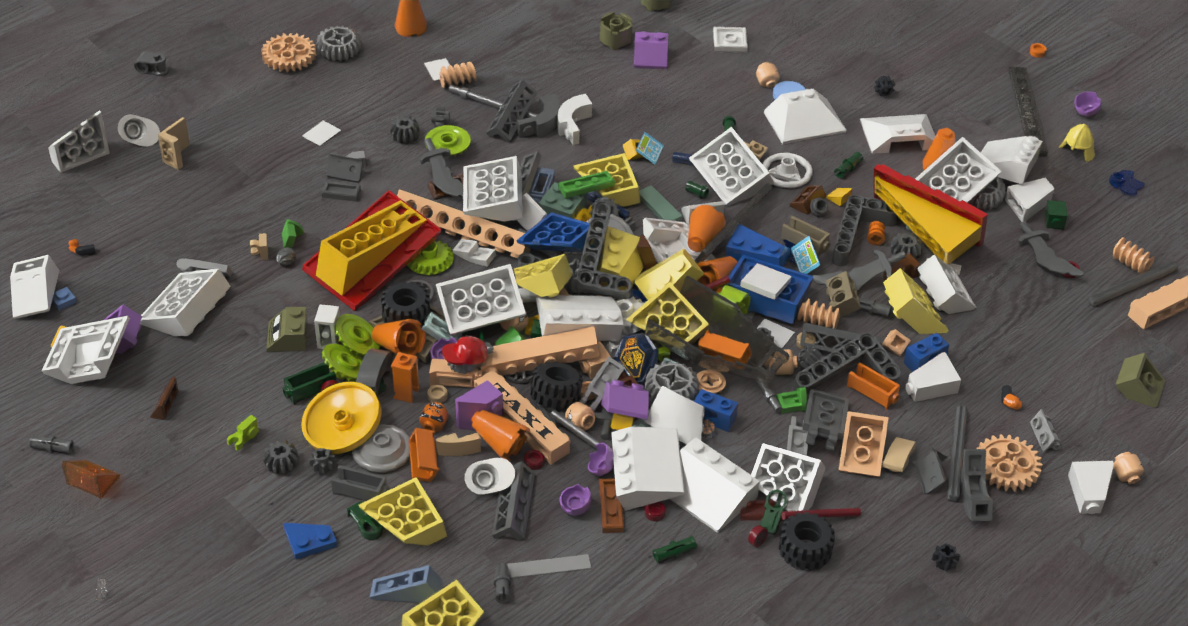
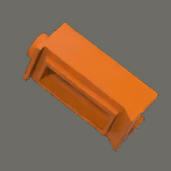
[698,330,752,370]
[391,352,419,403]
[847,363,900,410]
[409,428,439,482]

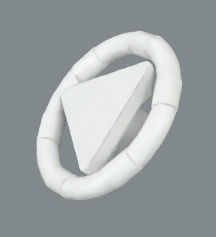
[762,153,813,189]

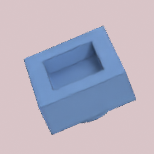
[52,287,77,311]

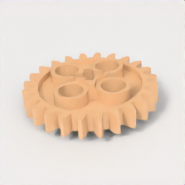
[261,33,316,72]
[976,434,1042,492]

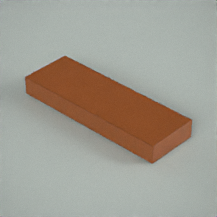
[599,479,624,533]

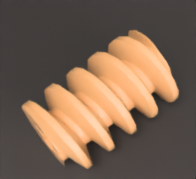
[440,62,477,88]
[1113,237,1155,274]
[798,298,840,329]

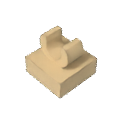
[250,233,268,260]

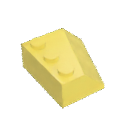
[573,153,640,207]
[597,226,644,291]
[634,249,704,300]
[514,254,573,298]
[883,268,949,334]
[626,282,709,350]
[359,477,447,546]
[402,580,484,626]

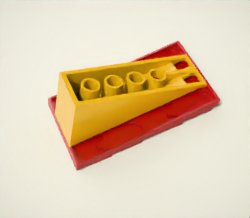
[873,164,988,265]
[302,190,441,311]

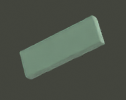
[639,185,682,221]

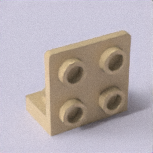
[158,117,190,170]

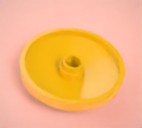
[302,382,382,454]

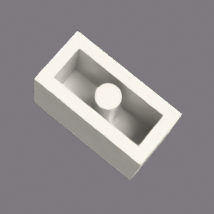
[314,304,340,349]

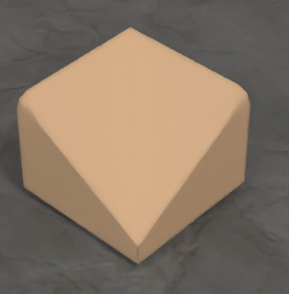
[882,329,911,356]

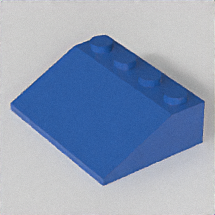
[724,255,814,324]

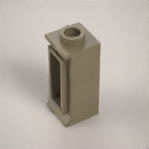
[781,216,830,257]

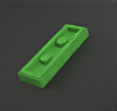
[558,171,615,198]

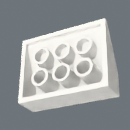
[689,127,774,206]
[981,136,1042,185]
[915,137,1002,203]
[463,156,523,221]
[436,264,526,336]
[140,269,231,336]
[536,295,624,341]
[611,427,685,511]
[670,437,760,533]

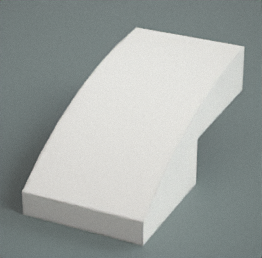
[453,239,496,267]

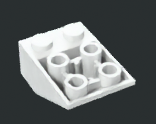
[10,255,60,319]

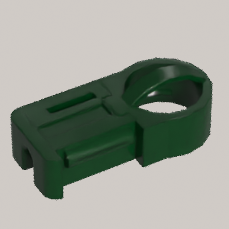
[757,490,788,535]
[347,501,383,541]

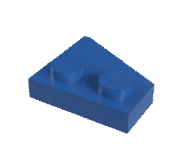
[283,523,337,559]

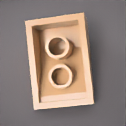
[839,411,889,477]

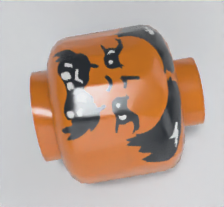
[419,402,449,432]

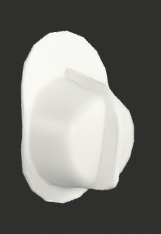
[118,114,160,147]
[465,458,515,494]

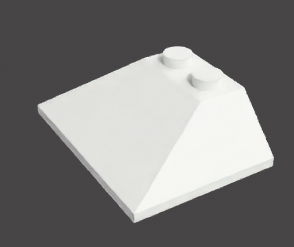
[764,89,846,144]
[860,114,935,154]
[643,218,716,263]
[42,316,130,384]

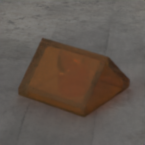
[62,460,120,499]

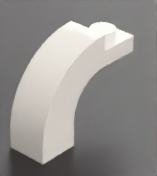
[558,94,592,145]

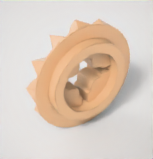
[697,370,726,394]

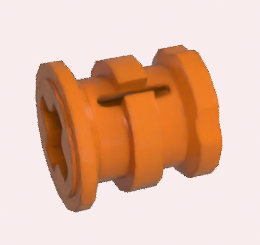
[867,221,885,246]

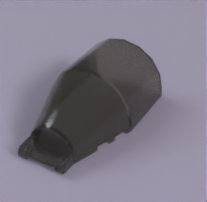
[645,275,790,384]

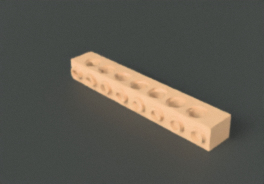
[397,189,531,258]

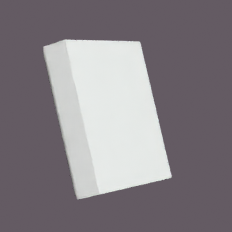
[713,27,748,52]
[740,263,791,300]

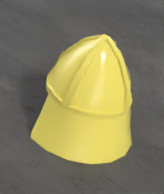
[1059,124,1095,162]

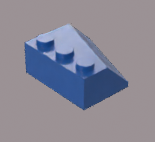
[517,212,596,253]
[726,224,791,267]

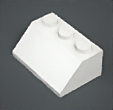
[917,254,976,314]

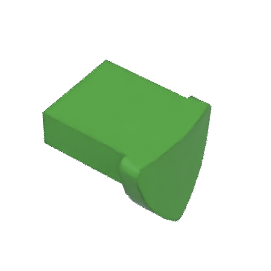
[282,219,304,249]
[495,326,527,345]
[777,387,807,414]

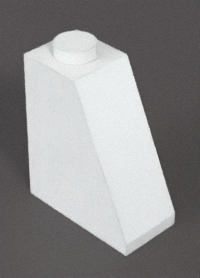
[1005,178,1054,222]
[906,352,961,402]
[1068,461,1114,514]

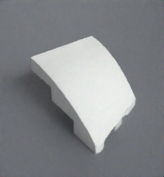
[644,386,704,444]

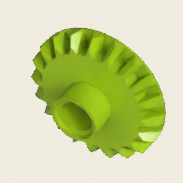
[425,125,471,158]
[407,240,454,275]
[335,314,380,357]
[322,344,363,382]

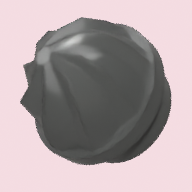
[810,198,828,216]
[277,247,296,266]

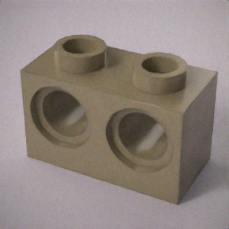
[826,271,861,318]

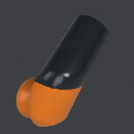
[68,239,96,255]
[1001,385,1022,410]

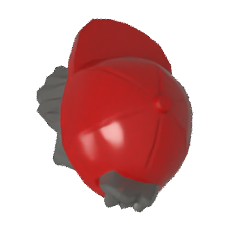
[442,336,494,374]

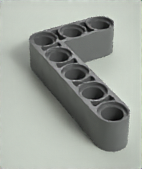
[832,195,898,266]
[577,201,632,300]
[793,333,900,394]

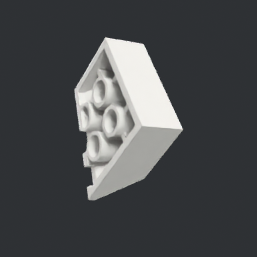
[751,444,826,511]

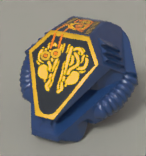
[614,333,658,384]

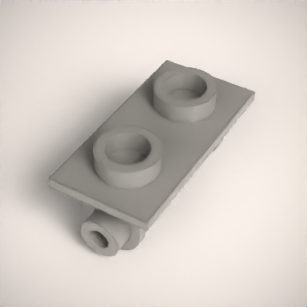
[1030,409,1061,453]

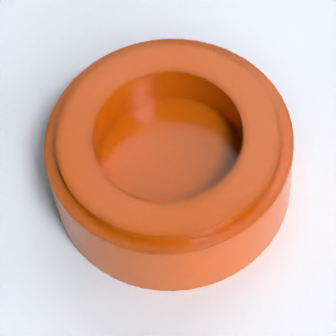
[1029,43,1047,58]

